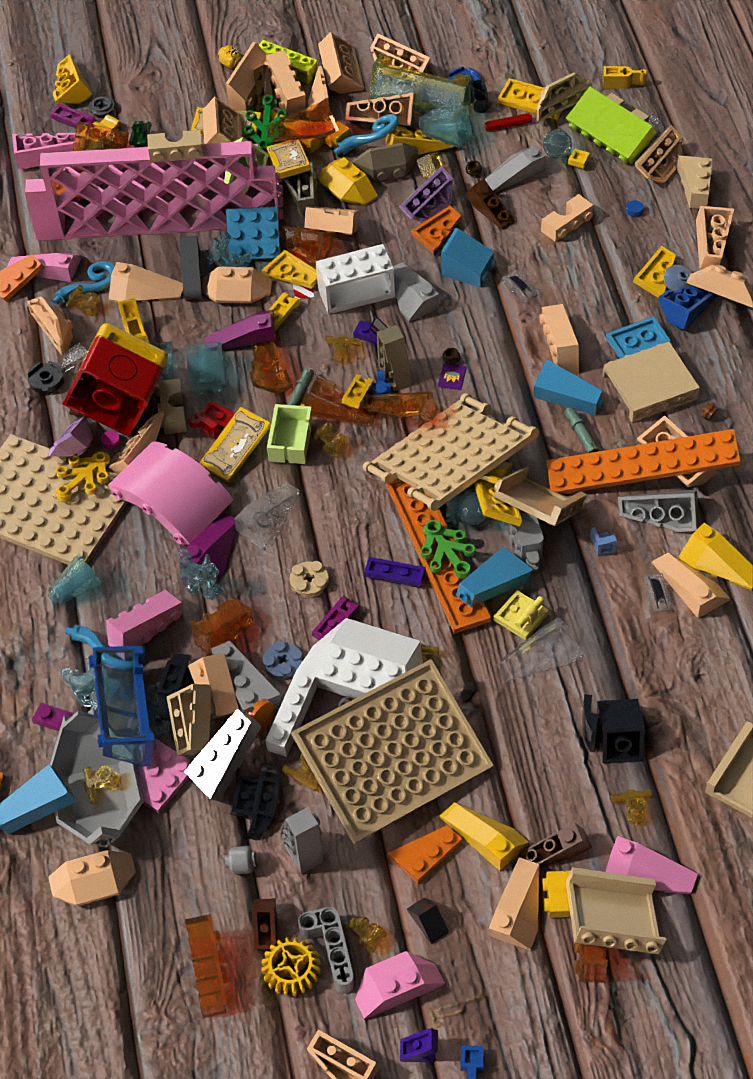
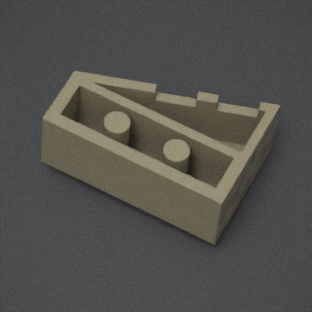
[283,162,318,215]
[377,325,413,392]

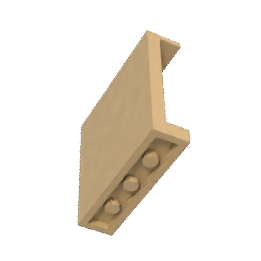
[603,342,700,423]
[493,466,587,526]
[705,721,753,818]
[566,867,666,954]

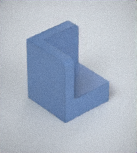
[590,527,617,556]

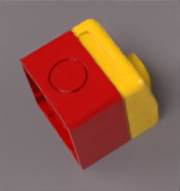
[62,323,168,437]

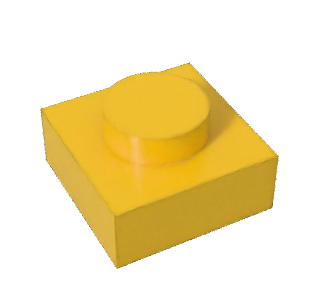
[568,149,590,169]

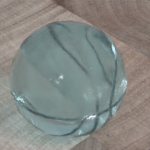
[543,129,572,159]

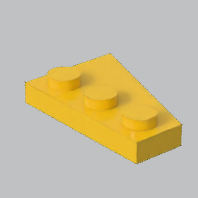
[633,246,676,298]
[261,250,318,289]

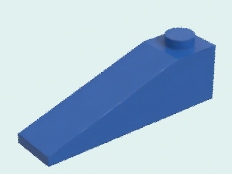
[658,285,717,330]

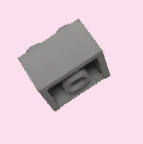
[509,512,544,572]

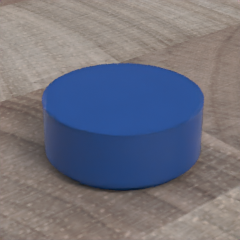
[626,200,643,217]

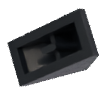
[407,898,449,944]

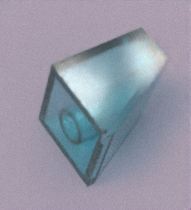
[419,105,474,147]
[185,342,226,393]

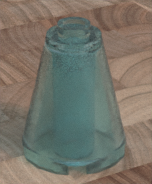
[47,554,103,605]

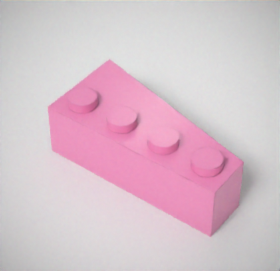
[106,590,182,658]

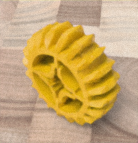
[261,937,321,997]

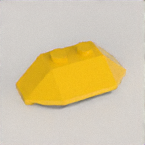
[319,157,378,206]

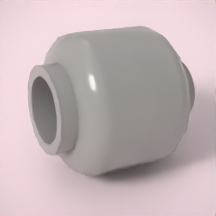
[225,846,257,875]

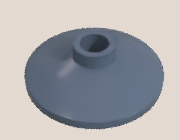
[664,265,693,291]

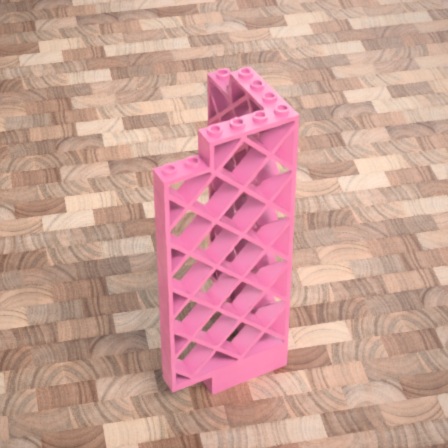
[25,141,284,241]

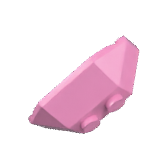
[355,951,445,1020]

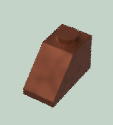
[252,898,277,950]

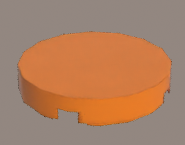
[249,699,275,737]

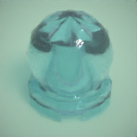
[446,488,488,526]

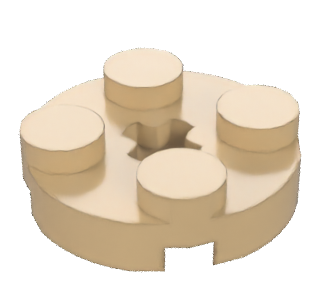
[290,561,329,598]

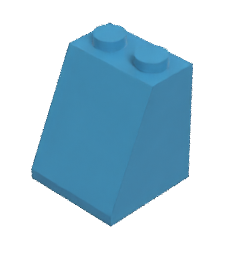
[441,228,496,287]

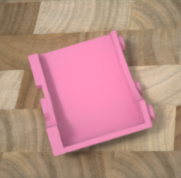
[108,442,234,545]

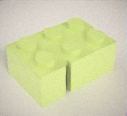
[267,404,313,464]

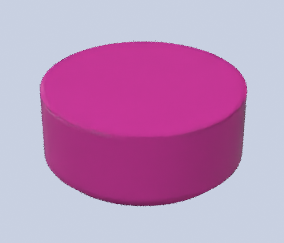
[101,431,120,449]

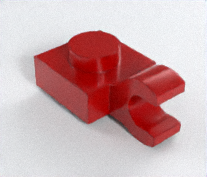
[188,412,220,440]

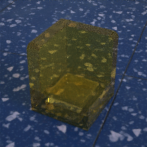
[416,152,442,178]

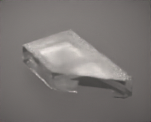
[61,343,88,373]

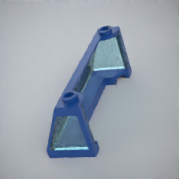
[89,646,154,767]

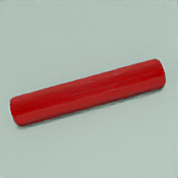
[484,113,532,131]

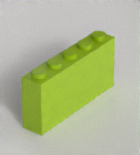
[566,86,657,165]

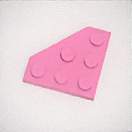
[136,738,192,814]

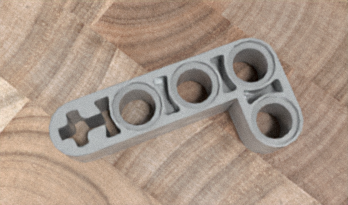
[298,907,354,994]

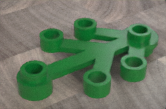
[244,95,288,153]

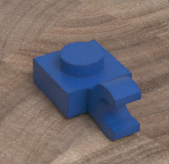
[372,370,391,402]
[460,1045,484,1079]

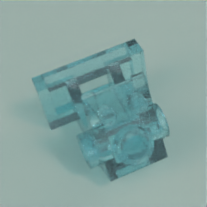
[206,232,252,267]

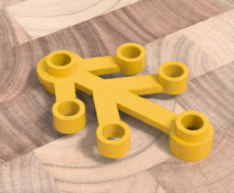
[56,452,110,502]

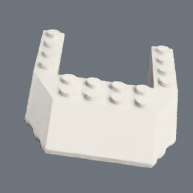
[265,618,423,757]

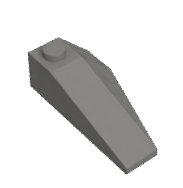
[393,262,439,322]

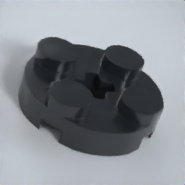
[28,361,64,395]

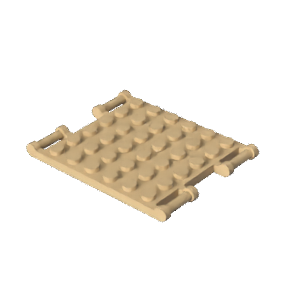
[363,393,539,511]

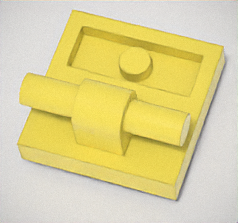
[494,590,549,640]

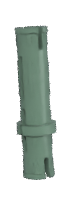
[287,368,314,406]
[564,407,599,453]

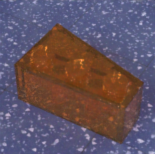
[190,597,253,656]

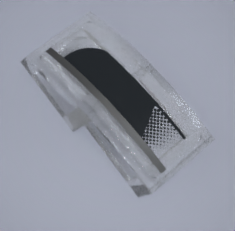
[501,270,539,304]
[643,573,673,613]

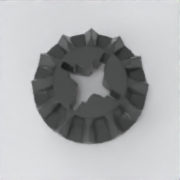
[89,96,115,117]

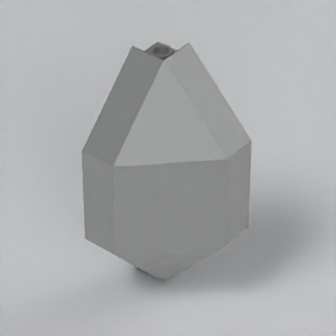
[50,708,144,847]

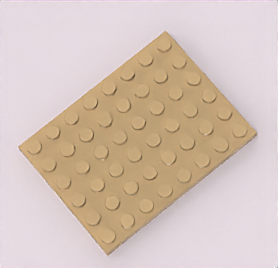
[0,434,128,570]
[291,659,494,844]

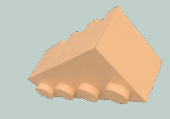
[264,50,306,117]
[696,206,734,270]

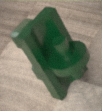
[129,121,152,148]

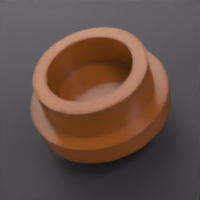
[701,402,718,419]

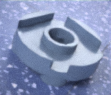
[263,641,302,680]

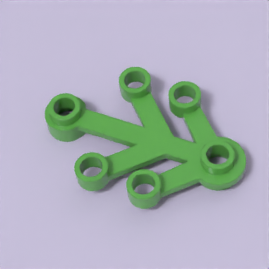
[420,520,475,579]

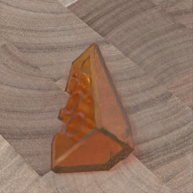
[265,100,339,142]
[279,225,334,266]
[249,340,293,394]
[300,374,377,425]
[361,391,439,422]

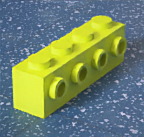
[259,40,318,84]

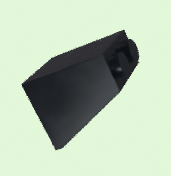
[597,699,645,763]

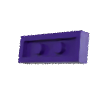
[364,557,425,587]

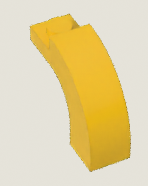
[117,297,149,343]

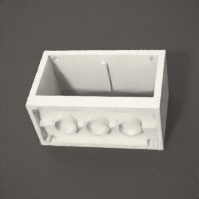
[316,244,395,315]

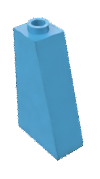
[533,360,604,415]
[456,546,533,607]
[0,764,77,834]

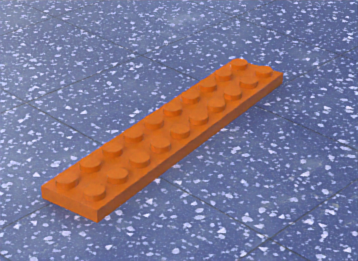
[546,429,740,495]
[386,478,491,634]

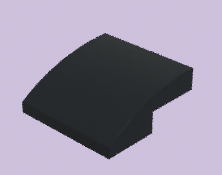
[582,694,598,752]

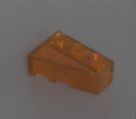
[73,122,129,151]
[574,943,608,983]

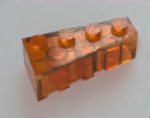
[185,914,232,1018]

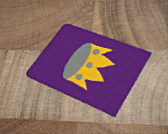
[437,363,466,390]

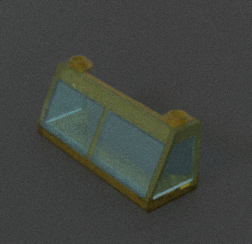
[368,54,471,128]

